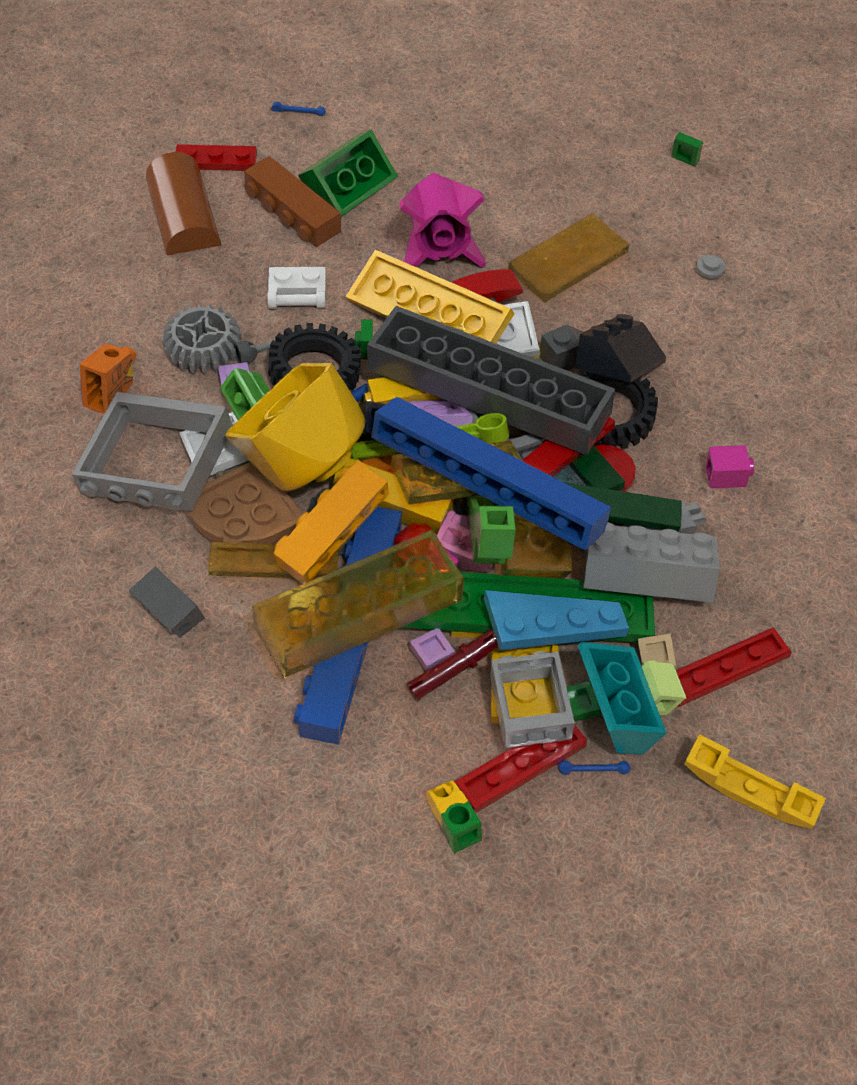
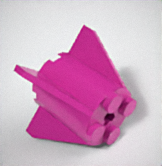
[399,173,486,268]

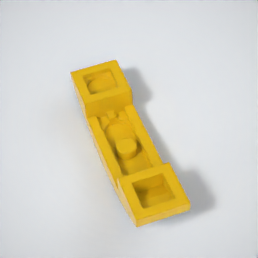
[684,734,826,829]

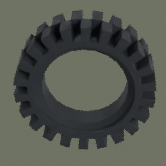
[268,323,361,390]
[577,370,658,450]

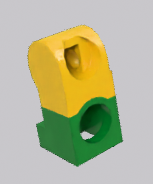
[426,780,482,854]

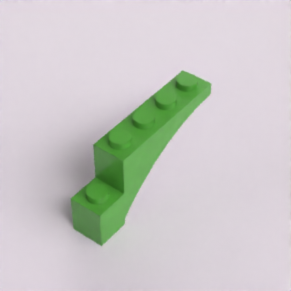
[466,488,516,564]

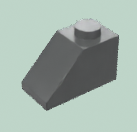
[540,325,583,371]

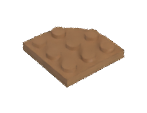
[183,462,303,548]

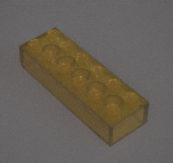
[252,530,464,678]

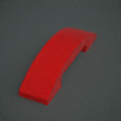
[451,269,523,303]

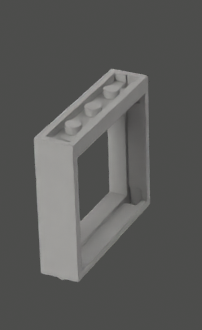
[72,392,233,511]

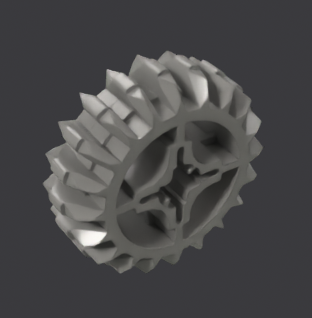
[162,303,242,375]

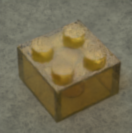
[501,513,572,579]

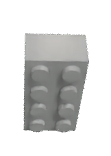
[583,522,720,603]

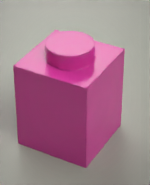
[705,445,754,488]

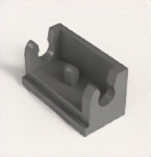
[129,567,205,638]

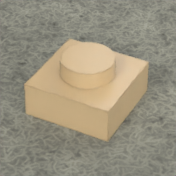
[637,633,676,667]

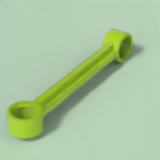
[342,413,509,468]

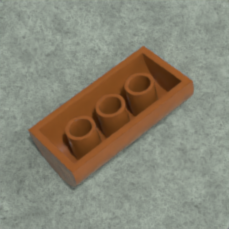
[146,152,221,256]

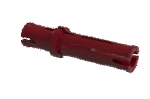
[406,629,499,701]

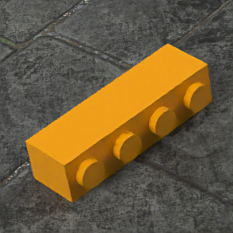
[273,460,389,584]

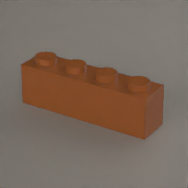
[244,156,341,248]

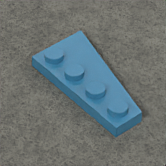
[483,590,629,650]

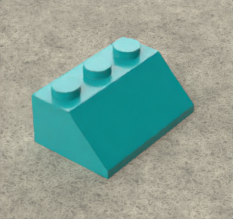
[578,642,667,755]

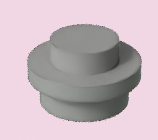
[697,255,725,280]

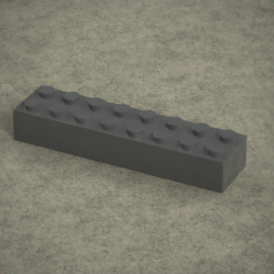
[367,306,615,455]

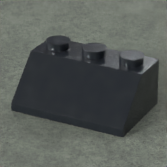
[575,314,666,382]

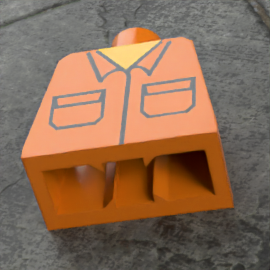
[80,344,137,414]

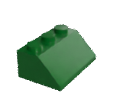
[298,129,398,217]

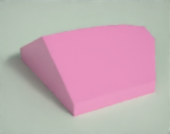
[433,511,494,572]

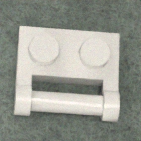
[268,267,326,309]

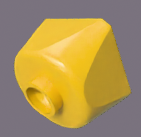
[224,363,366,491]

